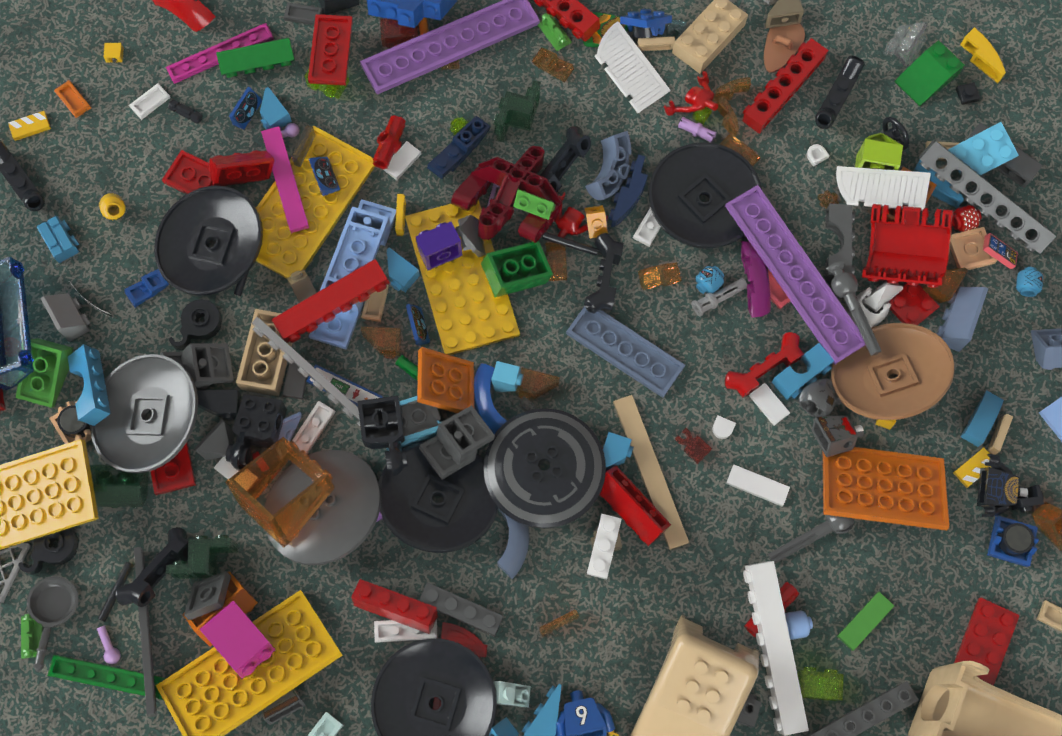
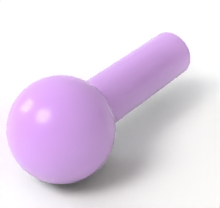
[281,123,300,138]
[97,625,121,665]

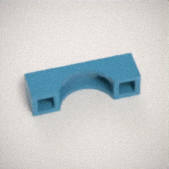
[68,344,111,426]

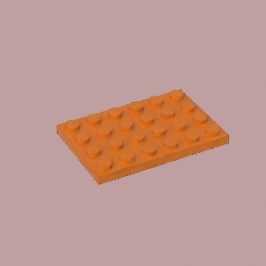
[822,447,949,531]

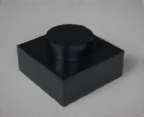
[956,82,981,105]

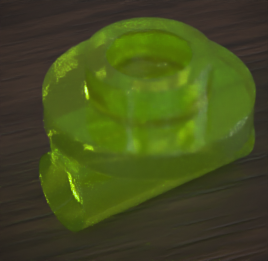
[692,107,712,126]
[450,117,469,136]

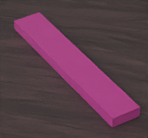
[166,23,274,84]
[261,126,309,233]

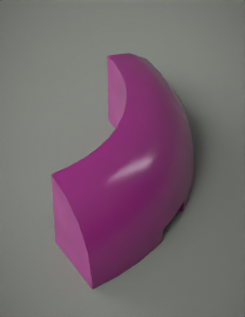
[741,241,771,318]

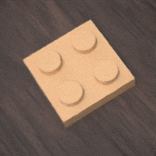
[950,227,997,273]

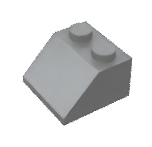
[41,293,91,342]

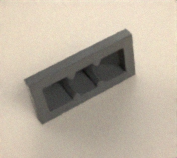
[194,419,234,461]

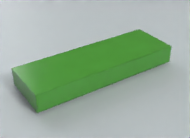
[837,592,894,651]

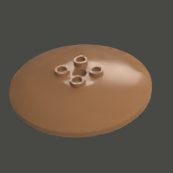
[831,323,955,420]

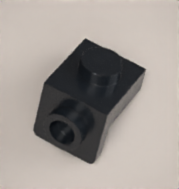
[1011,485,1044,513]

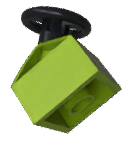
[855,117,910,170]

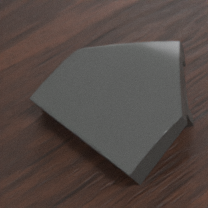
[455,215,486,257]

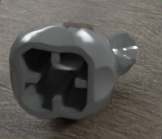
[798,378,842,417]

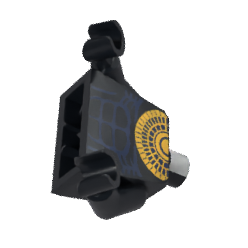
[977,454,1028,517]

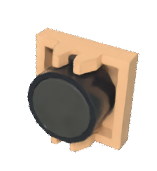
[49,401,92,444]

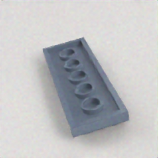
[566,306,685,398]

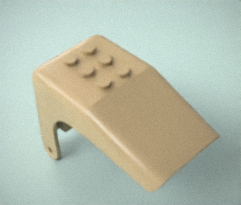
[630,615,759,736]
[908,661,1062,736]

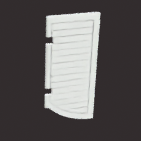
[595,21,671,113]
[836,166,931,211]

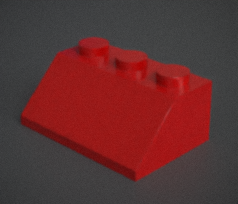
[208,150,274,186]

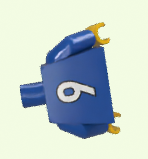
[556,690,619,736]

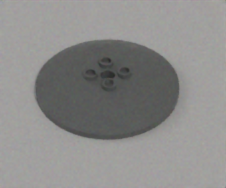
[90,354,198,473]
[264,450,381,565]

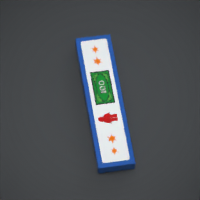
[306,364,383,407]

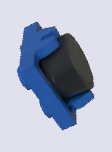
[620,9,672,38]
[987,515,1039,567]

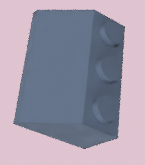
[937,287,988,352]
[1031,328,1062,370]

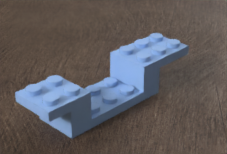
[309,199,396,350]

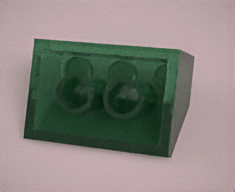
[90,465,149,508]

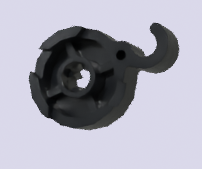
[169,299,222,351]
[18,528,79,575]

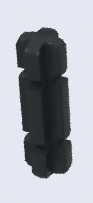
[168,99,203,124]

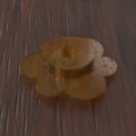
[818,190,839,209]

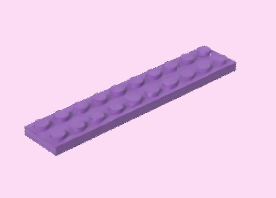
[360,0,540,94]
[725,185,865,365]

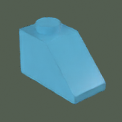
[491,361,523,392]

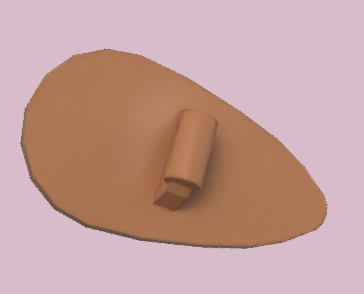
[764,24,805,73]

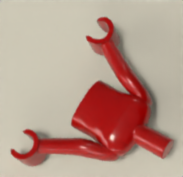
[664,71,718,115]
[555,192,608,238]

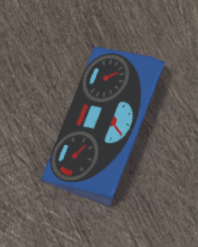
[229,87,262,129]
[309,157,340,196]
[406,304,430,346]

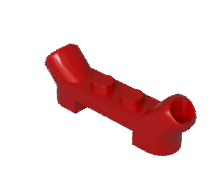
[725,332,804,398]

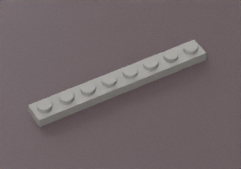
[252,317,360,427]

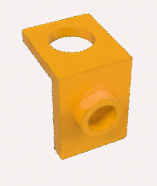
[584,205,608,239]

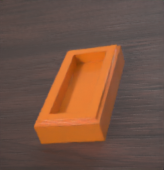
[54,80,91,118]

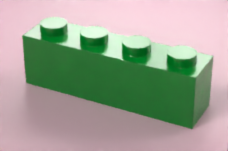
[216,38,295,78]

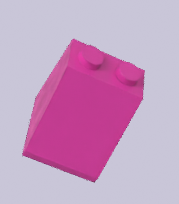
[200,601,275,679]

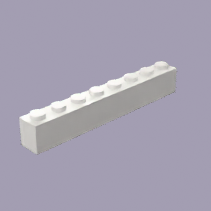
[743,561,809,736]

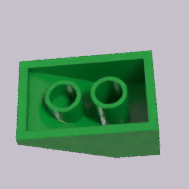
[894,40,965,106]

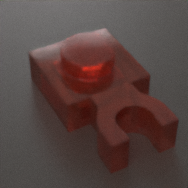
[675,428,712,464]

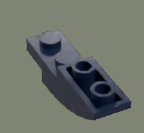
[427,116,491,179]
[609,155,648,227]

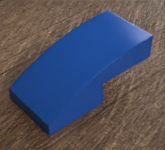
[124,269,169,307]

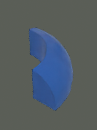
[474,363,507,434]

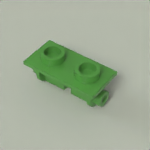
[537,13,572,51]
[513,189,556,220]
[21,614,43,659]

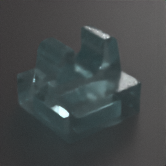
[667,20,687,38]

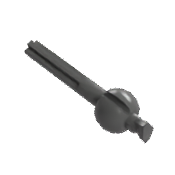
[826,261,882,356]
[767,515,855,564]

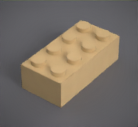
[672,0,748,74]
[236,309,292,397]

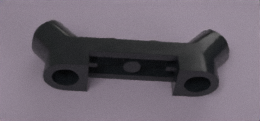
[815,55,865,129]
[540,126,591,193]
[0,140,45,211]
[584,233,624,314]
[115,527,195,607]

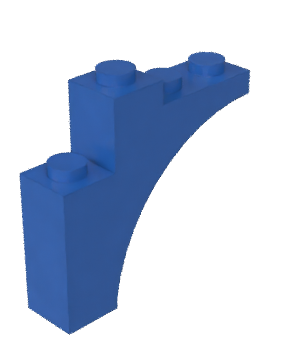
[367,0,458,28]

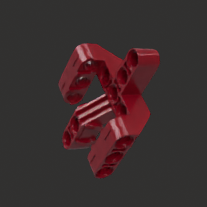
[451,146,562,243]

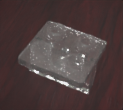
[883,22,928,67]

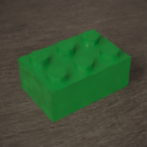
[481,240,553,298]

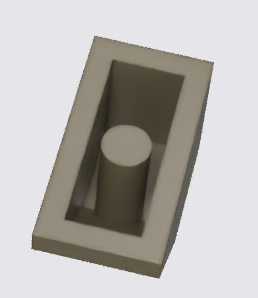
[765,0,804,28]

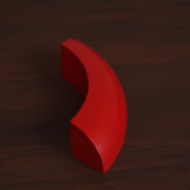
[152,0,216,32]

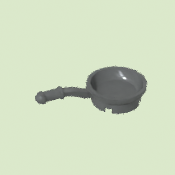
[27,576,79,672]

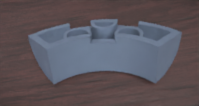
[585,131,631,200]
[497,508,529,579]

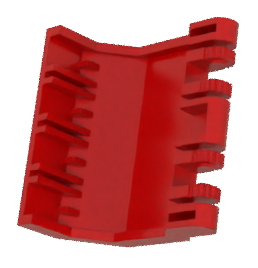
[862,204,953,288]

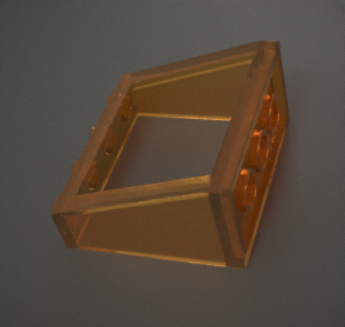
[225,437,335,548]

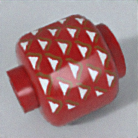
[952,205,982,232]

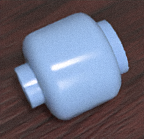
[785,610,813,640]

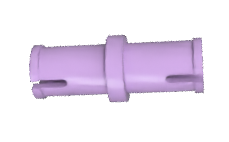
[678,117,717,143]

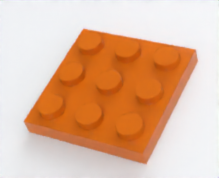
[417,347,474,413]

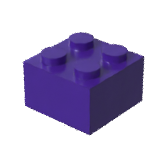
[415,221,463,271]

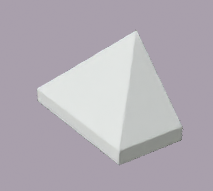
[862,280,903,312]

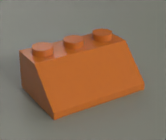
[182,571,258,647]

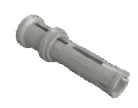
[691,278,747,317]

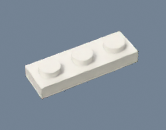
[587,514,622,580]

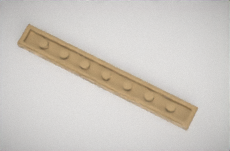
[613,395,689,550]

